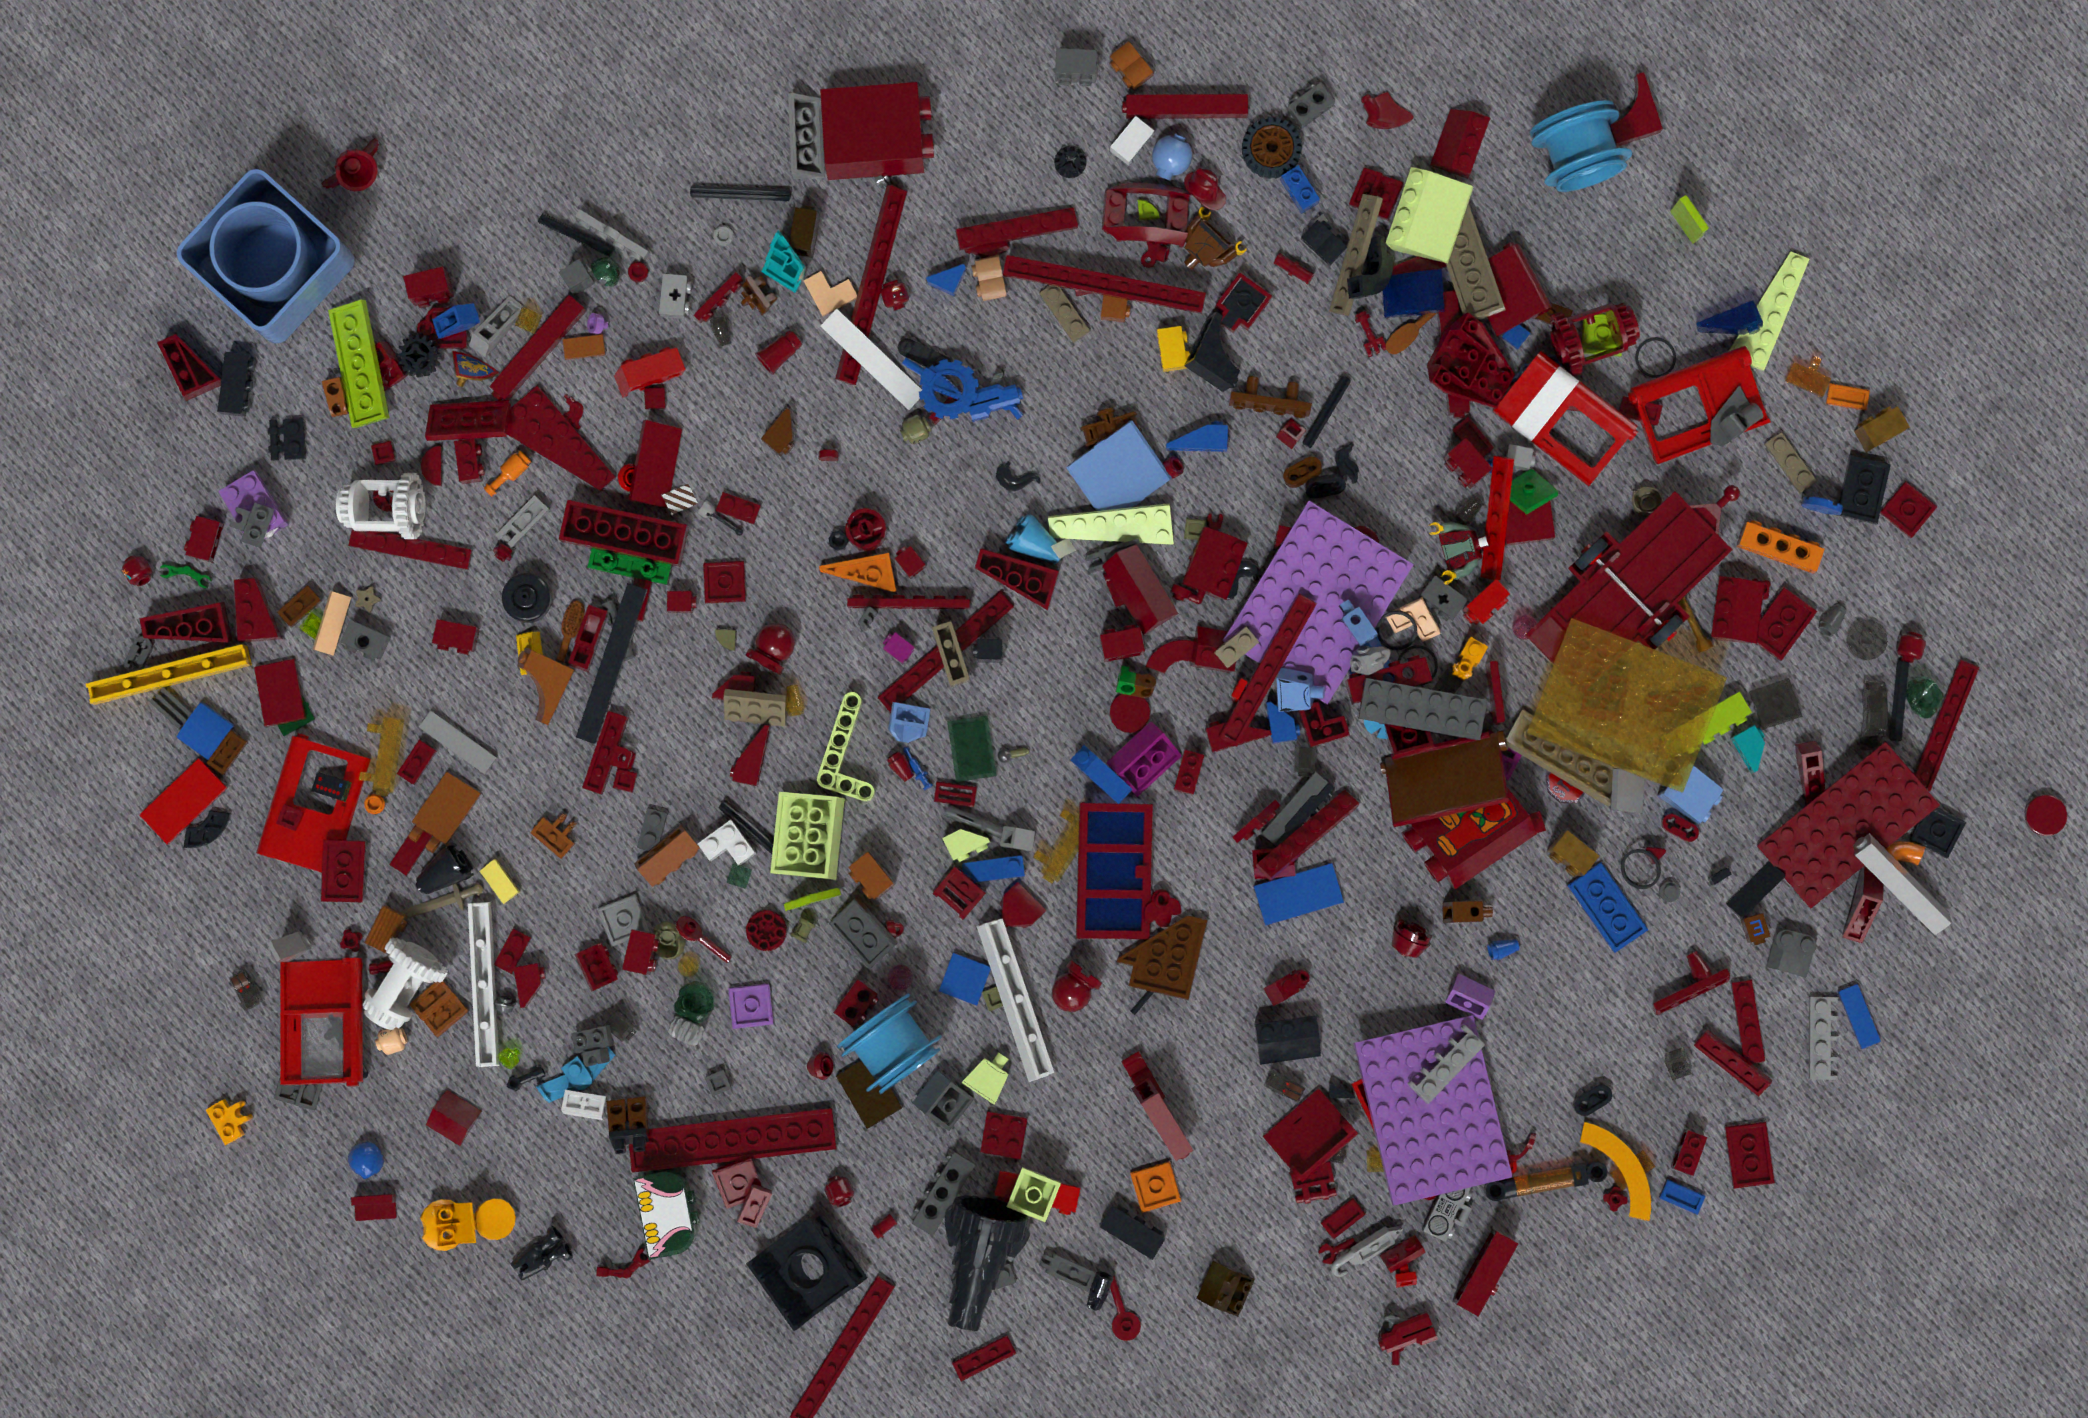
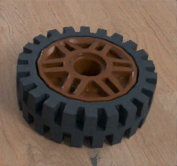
[1242,117,1302,179]

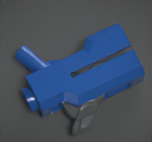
[970,373,1023,422]

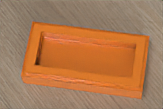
[1826,383,1870,411]

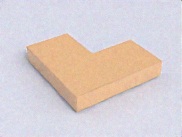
[803,271,857,317]
[1386,597,1441,642]

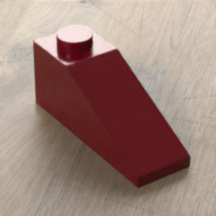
[1205,721,1271,753]
[730,725,770,787]
[1795,741,1825,805]

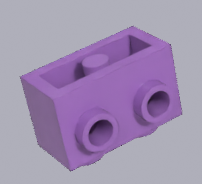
[1445,973,1495,1020]

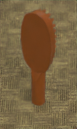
[1386,308,1437,355]
[556,601,585,662]

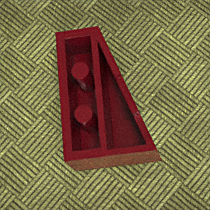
[157,334,221,401]

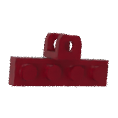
[582,711,636,795]

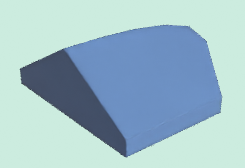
[888,702,931,743]

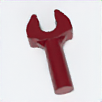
[1318,1237,1356,1264]

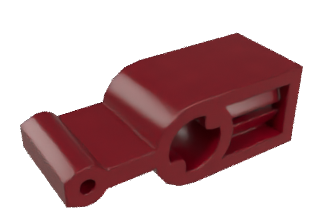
[1121,1051,1166,1100]

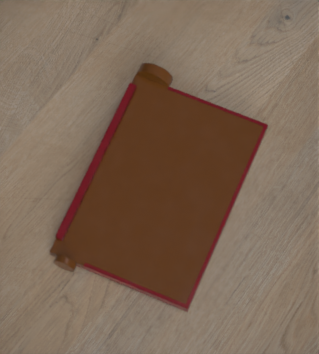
[1380,730,1509,827]

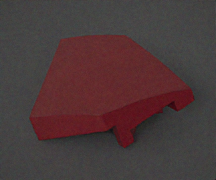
[1000,882,1046,928]

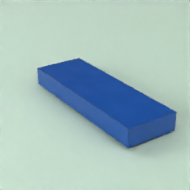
[1837,984,1881,1049]

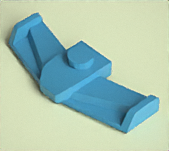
[536,1046,615,1103]

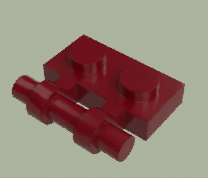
[1289,1161,1337,1204]

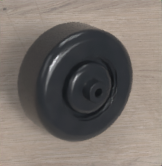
[501,573,552,623]

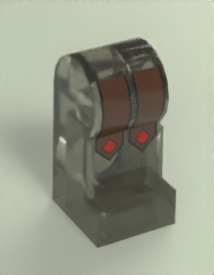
[229,969,264,1011]
[1264,1070,1306,1103]

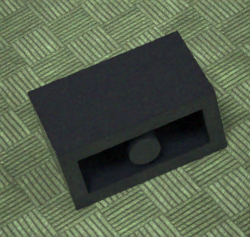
[973,639,1003,663]

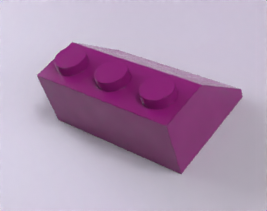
[1106,721,1182,797]

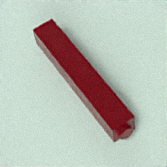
[1122,94,1248,119]
[1435,291,1470,419]
[489,295,586,401]

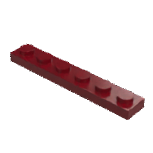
[955,207,1078,251]
[348,528,473,570]
[847,595,970,609]
[1256,790,1359,881]

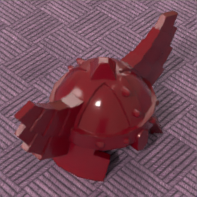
[321,138,379,192]

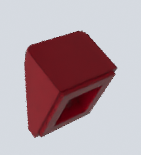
[1276,418,1307,449]

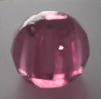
[1512,614,1537,640]
[888,965,913,990]

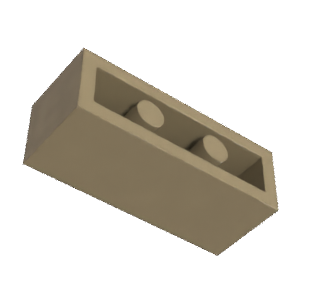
[932,621,971,687]

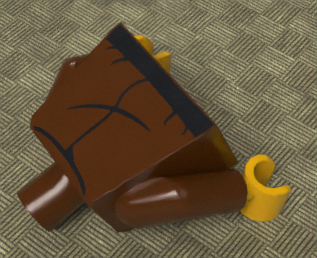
[1184,207,1247,270]

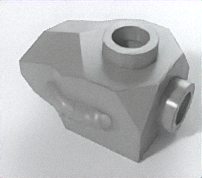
[1350,646,1390,675]

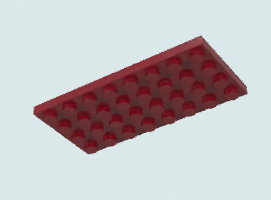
[1757,741,1940,909]

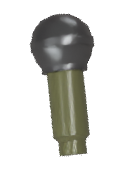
[998,748,1029,763]

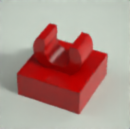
[1395,1264,1417,1288]

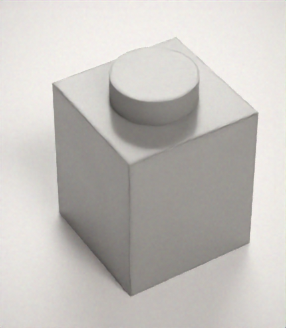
[1506,444,1536,471]
[1000,826,1035,851]

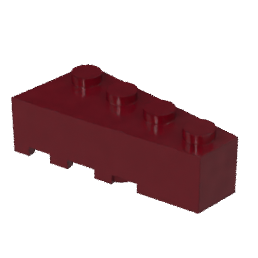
[975,548,1059,611]
[139,602,232,642]

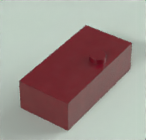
[1453,1229,1518,1317]

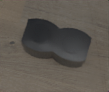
[1301,220,1347,266]

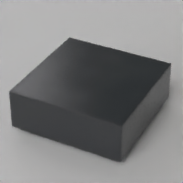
[1708,868,1732,885]

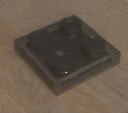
[1749,678,1803,730]

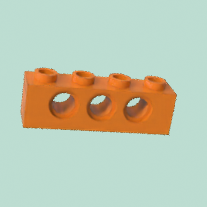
[1736,520,1825,574]

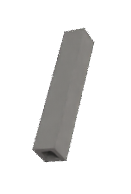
[1853,833,1951,935]

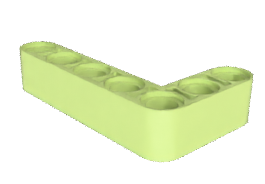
[817,692,875,802]

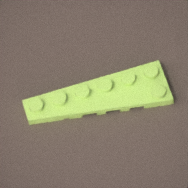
[1728,252,1809,371]
[1048,503,1174,545]

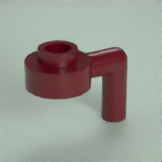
[1170,584,1205,604]

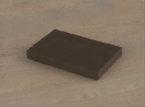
[836,1061,902,1129]

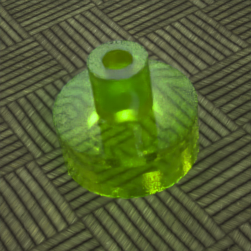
[498,1048,520,1069]

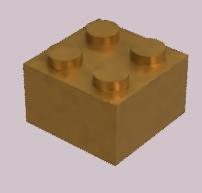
[1854,406,1910,453]
[1547,830,1600,877]

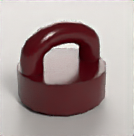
[1162,456,1184,479]
[884,920,904,940]

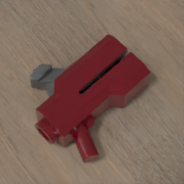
[1377,1311,1438,1365]

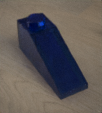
[1696,300,1763,335]

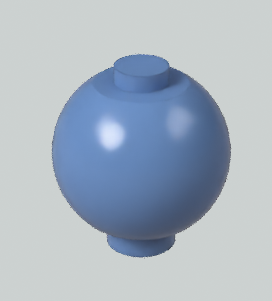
[1152,134,1192,180]

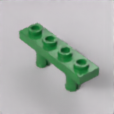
[587,548,672,585]

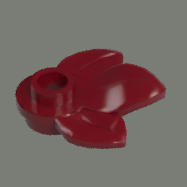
[1144,889,1182,929]

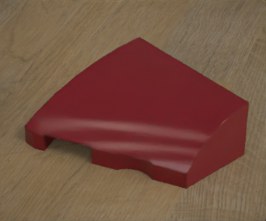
[375,342,408,391]

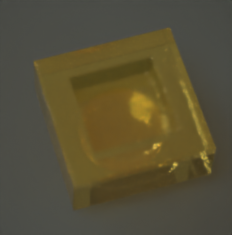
[515,307,542,334]

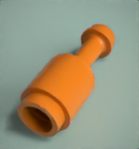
[484,450,531,497]

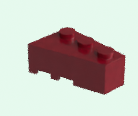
[234,578,283,642]

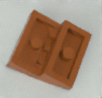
[409,980,469,1038]

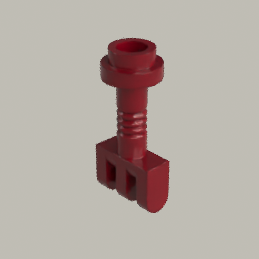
[1355,311,1386,358]

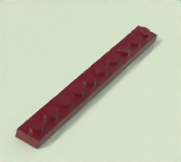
[835,185,907,385]
[1003,255,1206,314]

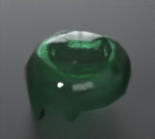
[591,257,620,287]

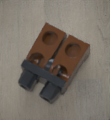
[606,1096,649,1154]

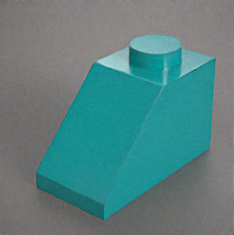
[1730,725,1765,774]

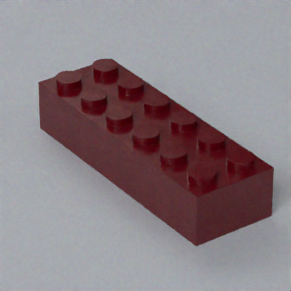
[559,500,689,567]

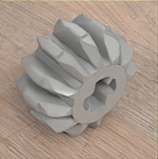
[668,1015,704,1046]

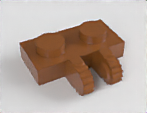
[530,813,577,859]

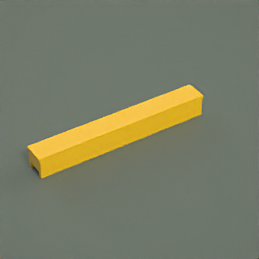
[86,644,252,705]

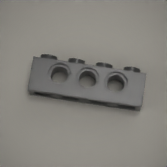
[911,1152,976,1236]

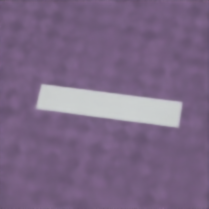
[821,309,922,410]

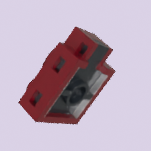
[1215,273,1272,334]

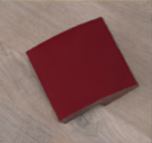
[1349,167,1404,221]

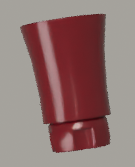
[755,331,802,375]

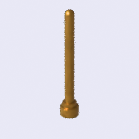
[1678,596,1714,653]

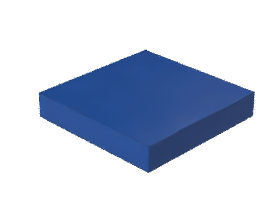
[939,953,991,1006]

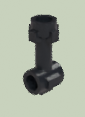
[506,1065,546,1091]

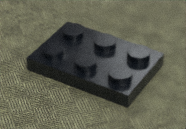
[1837,455,1891,525]

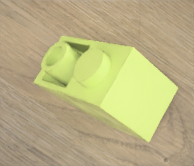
[942,829,990,862]

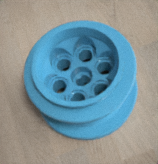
[1530,101,1633,192]
[837,994,942,1094]

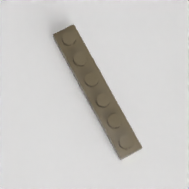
[1329,194,1383,316]

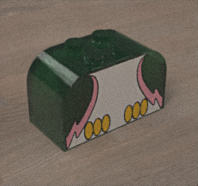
[633,1170,700,1260]

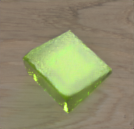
[299,611,322,640]

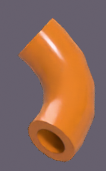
[1886,841,1926,866]

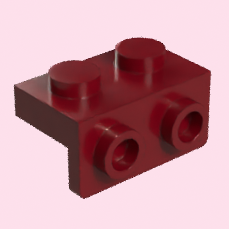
[574,942,618,992]

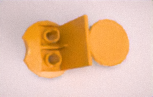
[420,1199,516,1251]

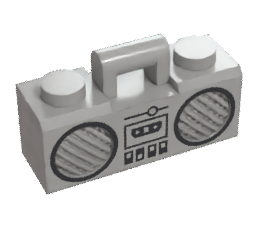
[1422,1187,1473,1242]

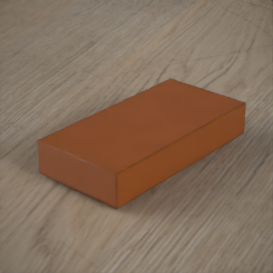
[562,334,606,360]

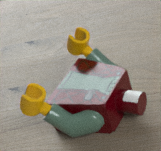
[1428,522,1490,585]

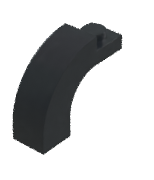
[1347,236,1393,299]

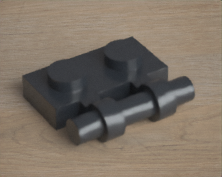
[267,418,306,461]

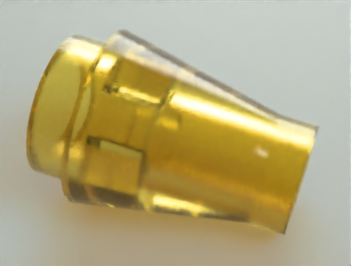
[786,685,805,716]

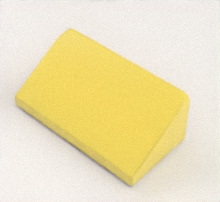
[480,859,520,904]

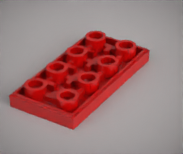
[139,758,228,845]

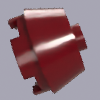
[1391,919,1432,958]

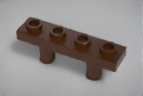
[1229,376,1312,418]

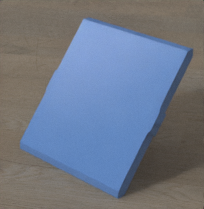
[1066,420,1172,511]

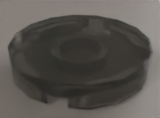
[1846,620,1888,660]

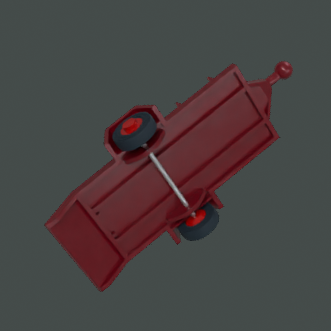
[1525,485,1740,694]

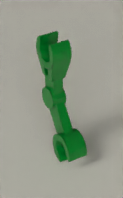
[160,565,212,589]

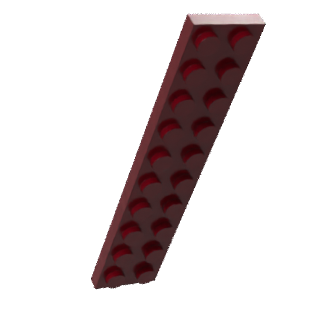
[629,1108,837,1173]

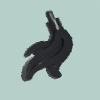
[1335,442,1359,484]

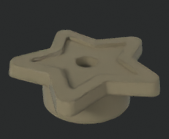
[355,586,381,613]

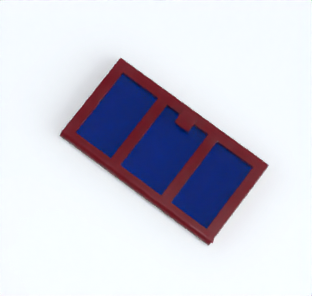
[1076,802,1153,939]

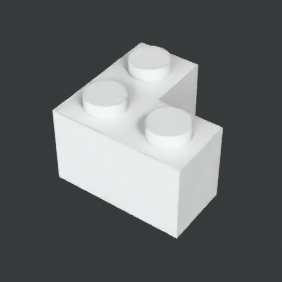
[698,820,757,865]

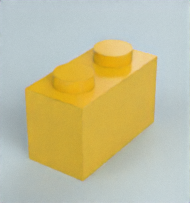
[1157,326,1189,372]

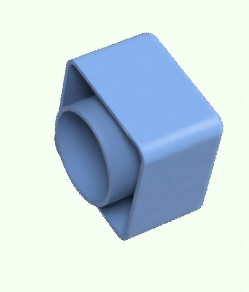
[177,169,354,343]

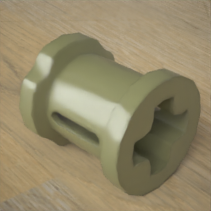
[790,917,816,943]

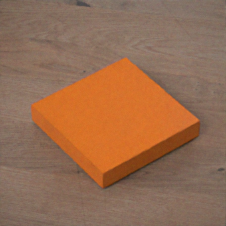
[1130,1161,1181,1213]

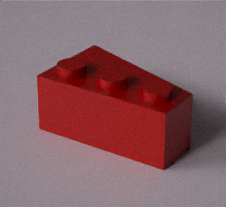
[614,347,686,398]

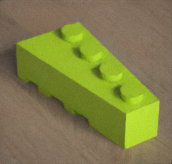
[1660,691,1752,758]

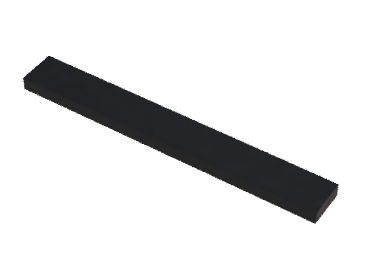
[576,583,648,744]

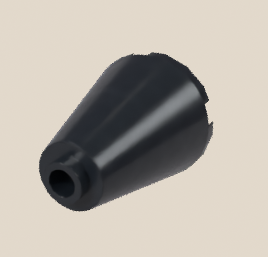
[416,842,474,894]

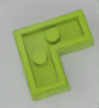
[784,888,841,911]

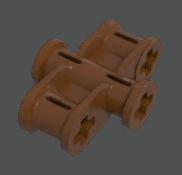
[1080,407,1142,448]

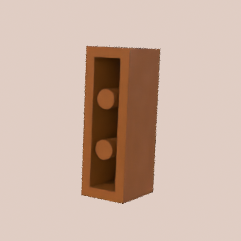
[634,825,700,887]

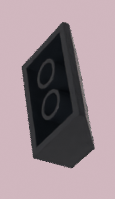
[1254,1015,1321,1065]

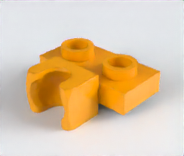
[206,1099,253,1145]

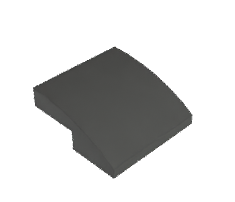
[274,1064,326,1111]

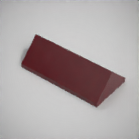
[1102,544,1179,635]

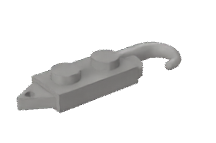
[1331,1226,1403,1277]

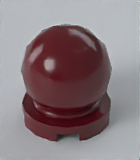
[745,623,795,675]
[1052,960,1102,1013]

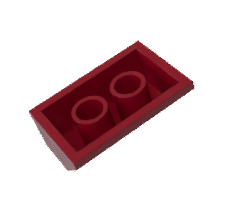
[1430,109,1490,179]
[1182,527,1248,600]
[1711,576,1765,644]

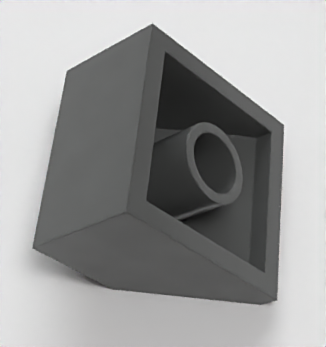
[912,1070,974,1131]

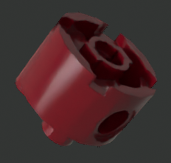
[845,508,887,551]

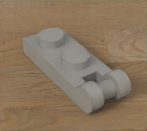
[496,495,550,550]

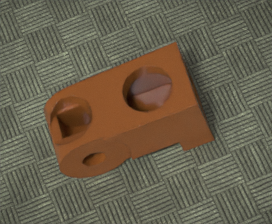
[322,377,349,417]

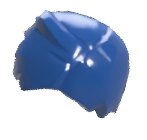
[348,1142,384,1179]

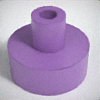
[587,313,608,334]

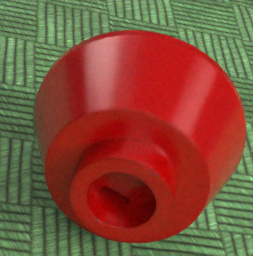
[617,464,635,492]

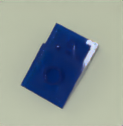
[1383,269,1445,318]

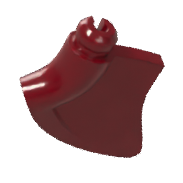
[1361,91,1414,129]

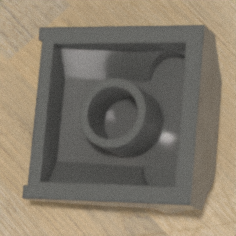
[1766,927,1817,978]

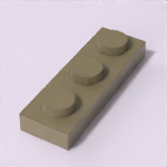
[1039,285,1090,343]
[1764,432,1817,494]

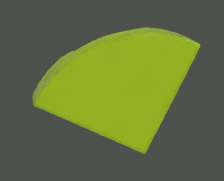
[1137,200,1160,221]

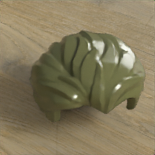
[653,921,686,960]

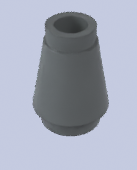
[1819,606,1846,637]

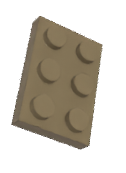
[724,689,786,726]

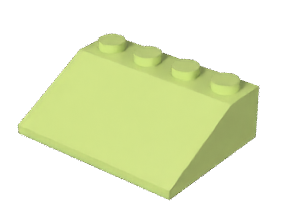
[1386,167,1473,263]
[770,792,845,880]

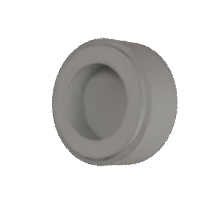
[713,226,734,247]

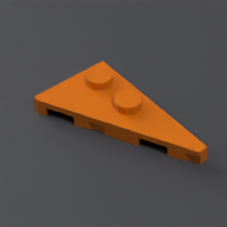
[819,553,896,592]

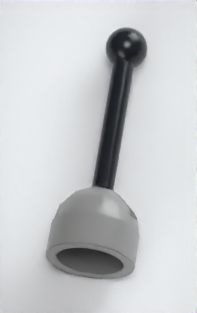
[698,500,743,536]

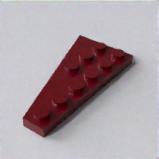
[507,386,616,491]

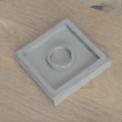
[1611,769,1645,813]
[597,894,650,947]

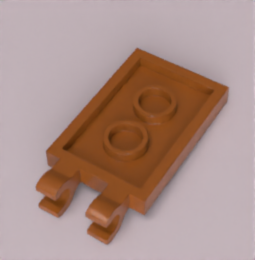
[408,772,481,853]

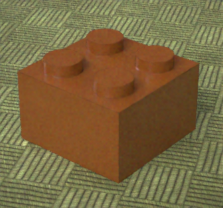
[848,852,895,900]

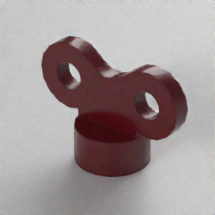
[1141,242,1170,268]

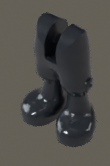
[510,1226,573,1281]

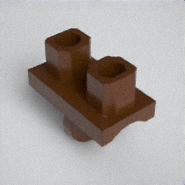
[741,275,777,315]

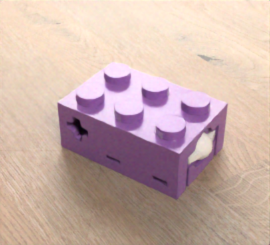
[218,470,289,540]

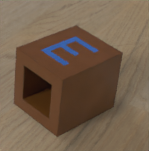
[1740,913,1771,946]

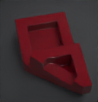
[964,242,1009,258]

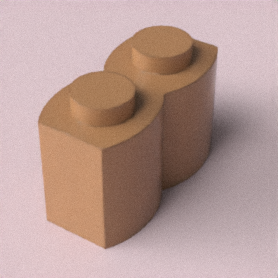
[971,255,1007,301]

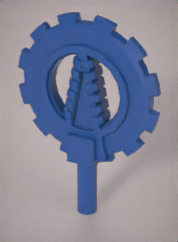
[902,357,979,419]

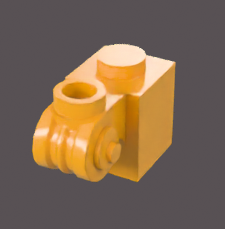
[1452,637,1488,681]

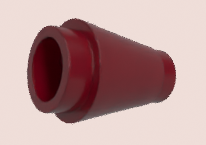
[886,750,914,782]
[1686,951,1712,982]

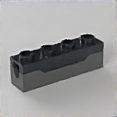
[1261,772,1334,847]

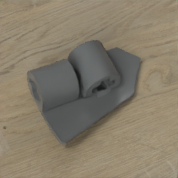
[1710,386,1763,447]

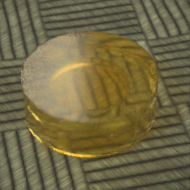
[678,956,699,977]

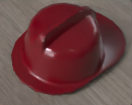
[1184,168,1226,210]

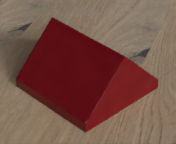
[426,1090,482,1146]

